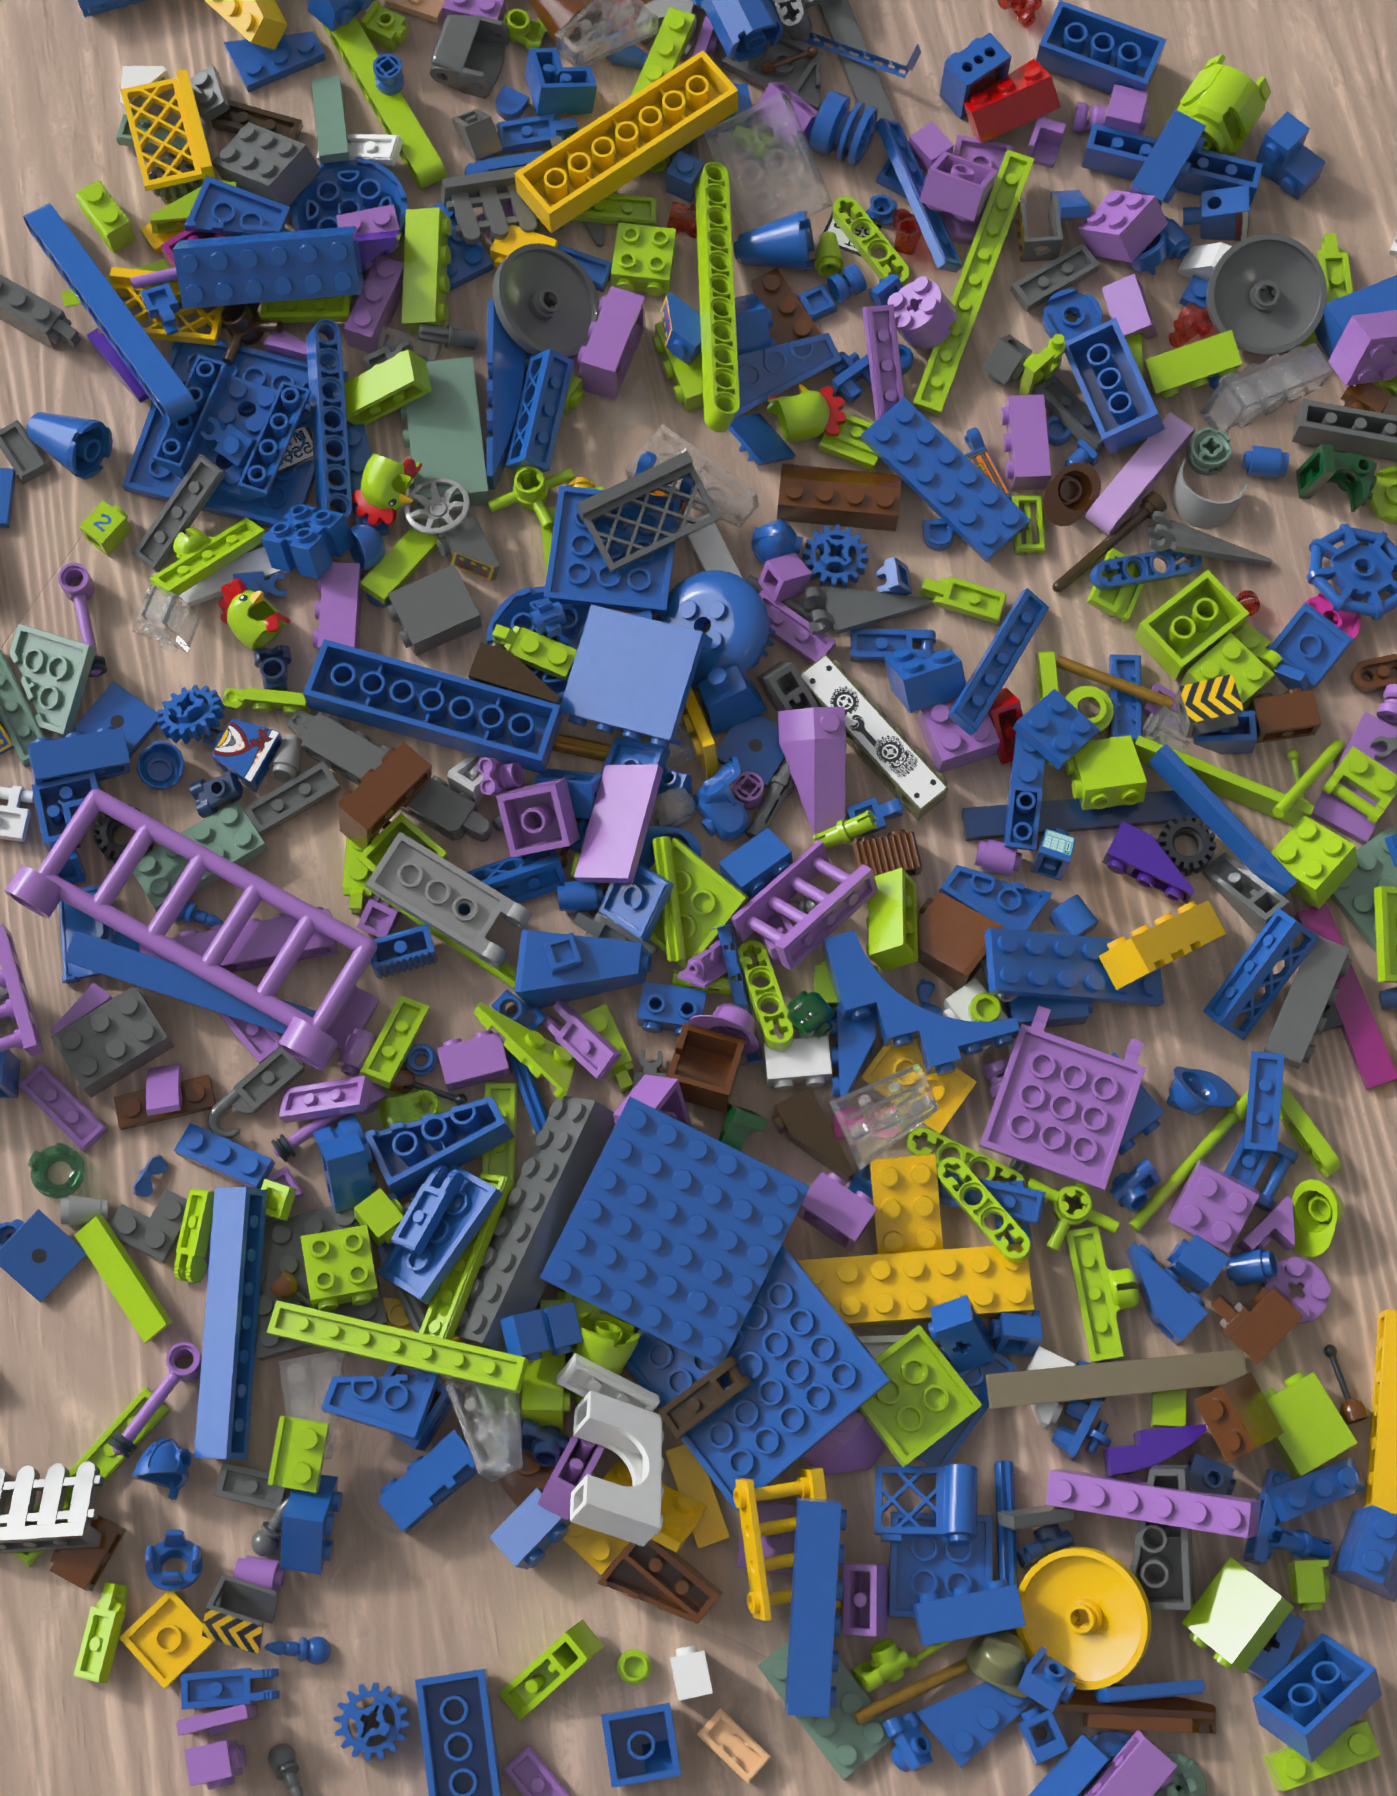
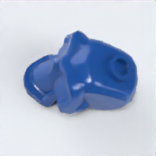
[693,756,750,841]

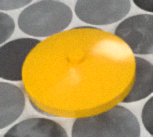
[1016,1547,1151,1690]

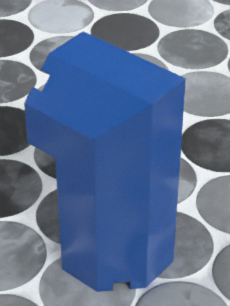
[692,0,784,63]

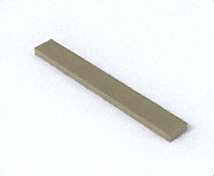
[986,1349,1247,1409]

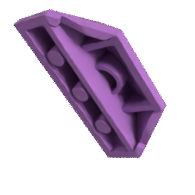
[801,1411,886,1475]

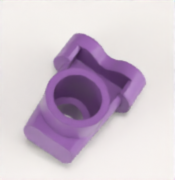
[478,758,524,796]

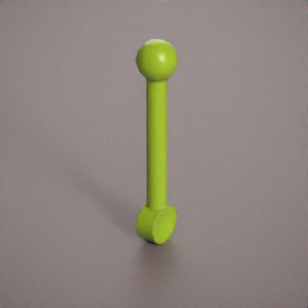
[1287,749,1310,804]
[908,1640,954,1669]

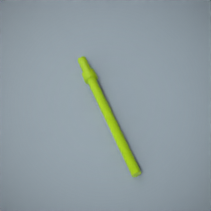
[1128,1091,1248,1233]

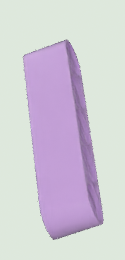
[1085,412,1195,535]

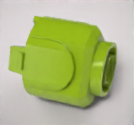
[1177,54,1271,156]

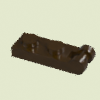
[658,1355,753,1439]

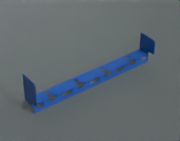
[800,32,921,78]
[712,923,765,1066]

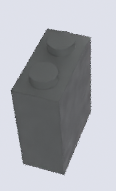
[386,564,482,656]

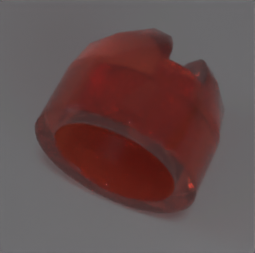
[1236,590,1260,617]

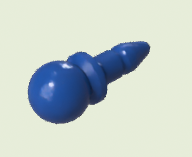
[175,901,224,927]
[265,1636,331,1665]

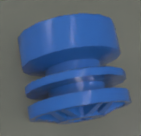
[809,90,878,167]

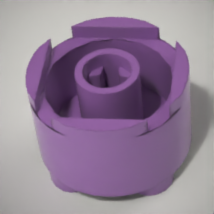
[887,276,957,349]

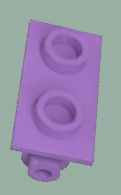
[677,938,738,988]

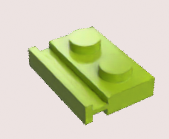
[818,413,879,471]
[1086,548,1143,623]
[268,1415,331,1493]

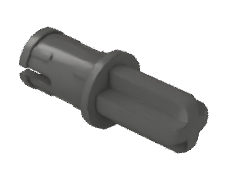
[418,323,478,350]

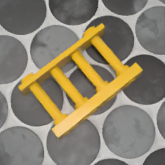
[733,1467,842,1621]

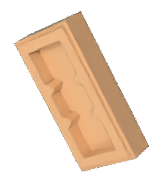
[385,0,445,24]
[697,1708,771,1784]

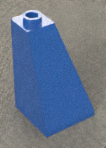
[514,930,652,1009]

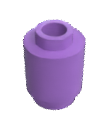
[974,839,1022,876]
[337,1028,378,1077]
[233,1556,286,1591]

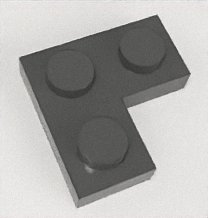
[110,1189,187,1263]

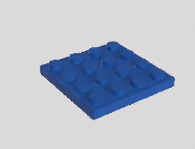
[544,485,680,615]

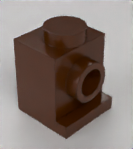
[1341,383,1392,413]

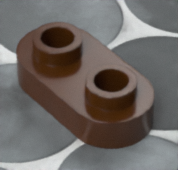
[1351,654,1397,693]

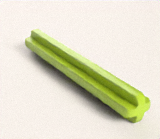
[652,836,686,962]

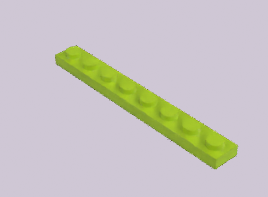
[266,1300,529,1394]

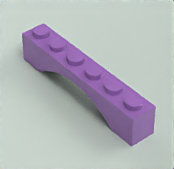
[1046,1469,1261,1538]

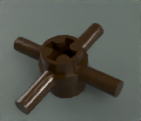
[207,303,283,365]

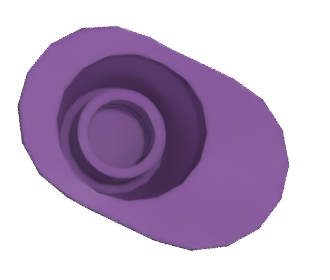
[689,1004,759,1054]

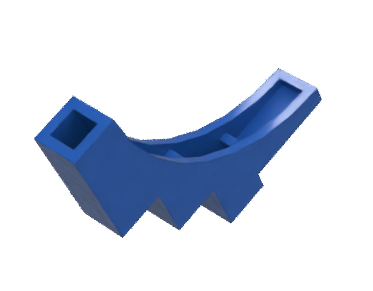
[822,930,1020,1076]

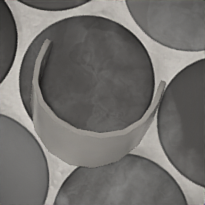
[1171,458,1249,529]

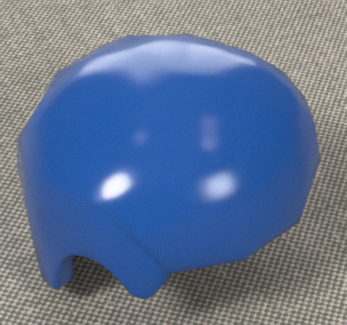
[349,524,385,571]
[137,741,185,790]

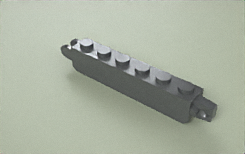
[0,274,81,348]
[287,709,492,842]

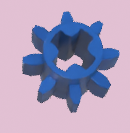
[530,597,567,638]

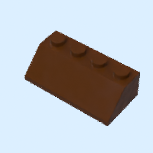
[777,464,901,531]

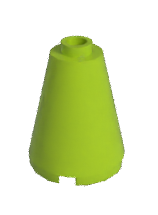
[571,1312,641,1405]

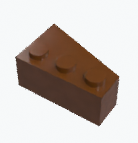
[339,742,432,851]
[597,1539,723,1624]

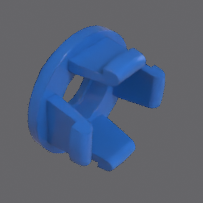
[145,1529,203,1592]

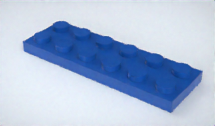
[861,397,1030,562]
[984,928,1164,1007]

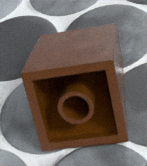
[917,892,1005,991]
[1194,1372,1284,1463]

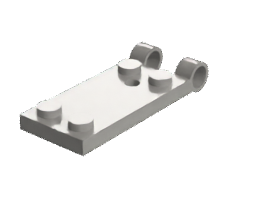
[365,831,532,969]

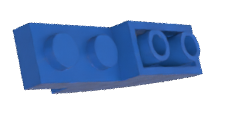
[1004,732,1045,851]

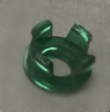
[28,1142,85,1199]

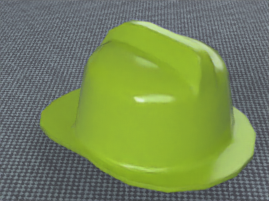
[1292,1179,1344,1257]

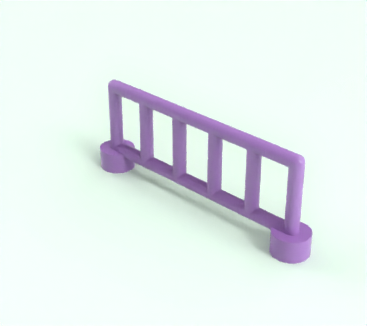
[4,789,377,1071]

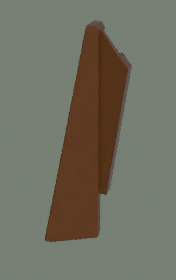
[1054,1683,1216,1734]

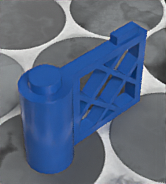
[874,1464,978,1545]

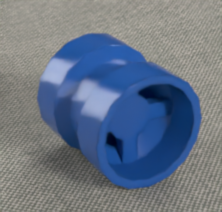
[373,53,405,95]
[827,264,867,304]

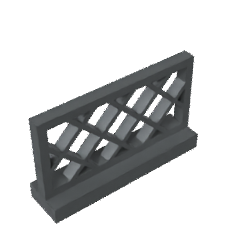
[577,450,720,573]

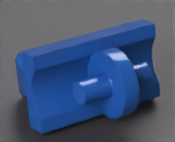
[832,351,872,404]
[1051,1399,1112,1462]

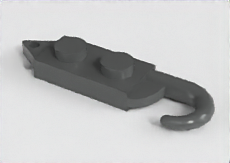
[207,1047,305,1139]

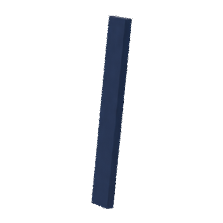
[962,787,1209,841]

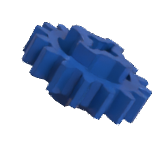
[802,524,869,588]
[157,685,225,744]
[334,1682,410,1761]

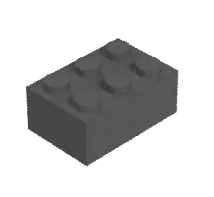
[211,122,321,206]
[51,985,174,1098]

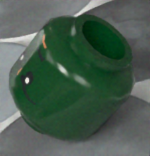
[787,990,834,1039]

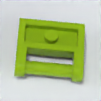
[1322,746,1397,825]

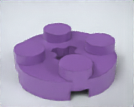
[1262,1257,1331,1324]

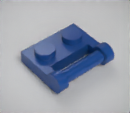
[1224,1130,1299,1212]

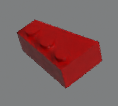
[963,58,1061,143]

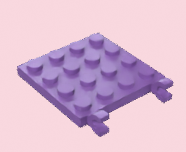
[979,1006,1146,1191]

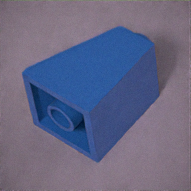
[1330,1505,1397,1602]

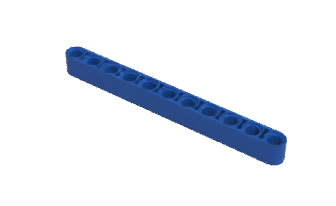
[23,203,198,425]

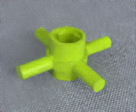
[487,453,575,530]
[1026,1178,1120,1252]

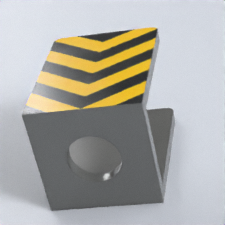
[1015,196,1063,262]
[1175,675,1243,739]
[202,1574,279,1654]

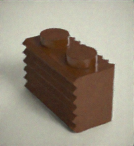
[851,829,923,876]

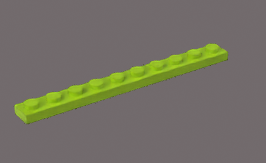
[913,150,1034,417]

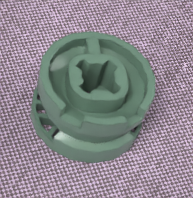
[1186,427,1232,476]

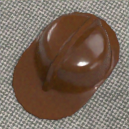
[1042,462,1101,527]

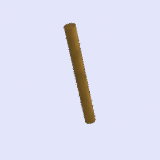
[1056,655,1175,710]
[853,1658,971,1725]

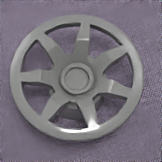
[404,478,470,535]

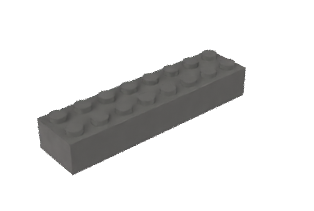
[454,1096,616,1353]

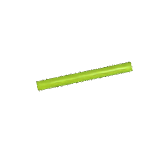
[1272,739,1345,818]

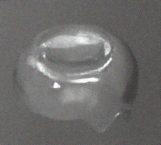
[651,787,698,829]

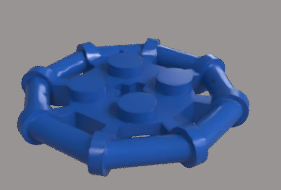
[1306,524,1397,620]

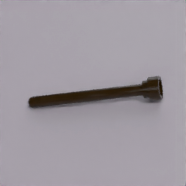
[1052,491,1167,593]

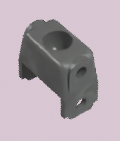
[430,14,510,99]

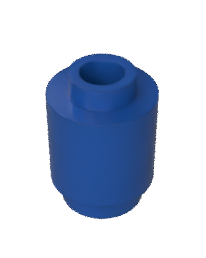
[1164,216,1192,260]
[1242,445,1289,479]
[557,881,603,914]
[1226,1249,1278,1287]

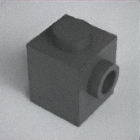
[982,334,1033,385]

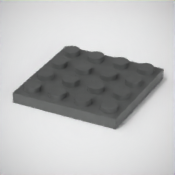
[256,1205,389,1361]

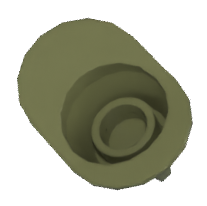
[966,1631,1030,1698]

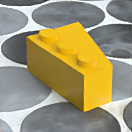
[205,0,288,50]

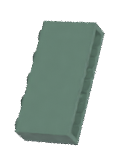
[400,357,490,509]

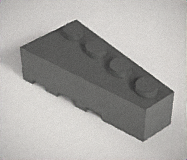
[1130,1465,1195,1610]

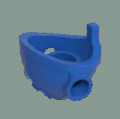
[751,519,803,565]
[131,1438,192,1500]

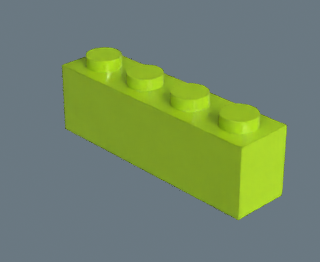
[402,207,452,333]

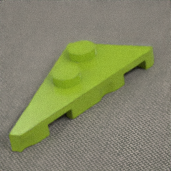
[473,1002,576,1100]

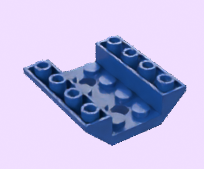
[153,355,311,501]

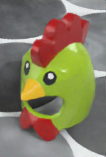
[767,384,846,443]
[351,453,423,526]
[218,578,291,651]

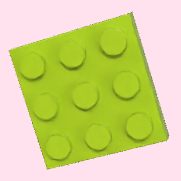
[650,838,749,969]
[858,1324,982,1467]

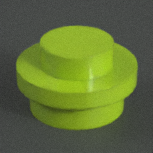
[617,1649,651,1685]

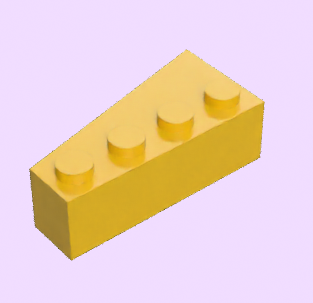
[1098,900,1227,990]

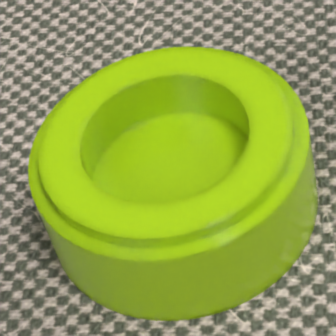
[968,993,1002,1022]

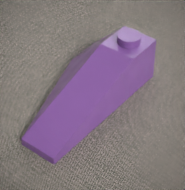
[778,707,846,835]

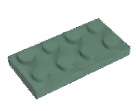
[133,800,268,912]
[758,1640,892,1780]

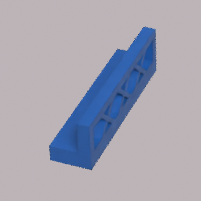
[505,349,574,473]
[458,849,566,916]
[1203,908,1320,1040]

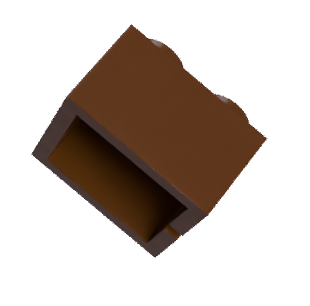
[666,1023,746,1113]

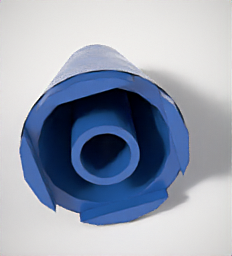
[733,210,815,271]
[27,412,113,479]

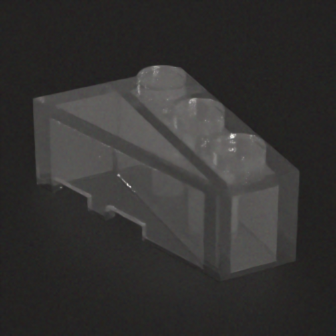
[555,0,659,67]
[445,1352,523,1482]

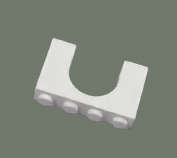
[570,1390,664,1547]

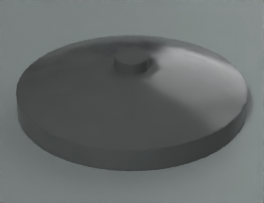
[1206,234,1327,356]
[493,243,600,358]

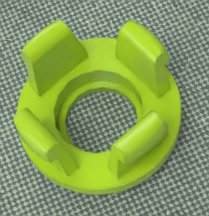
[1065,686,1114,735]

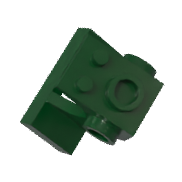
[1296,444,1377,512]
[718,1103,768,1152]

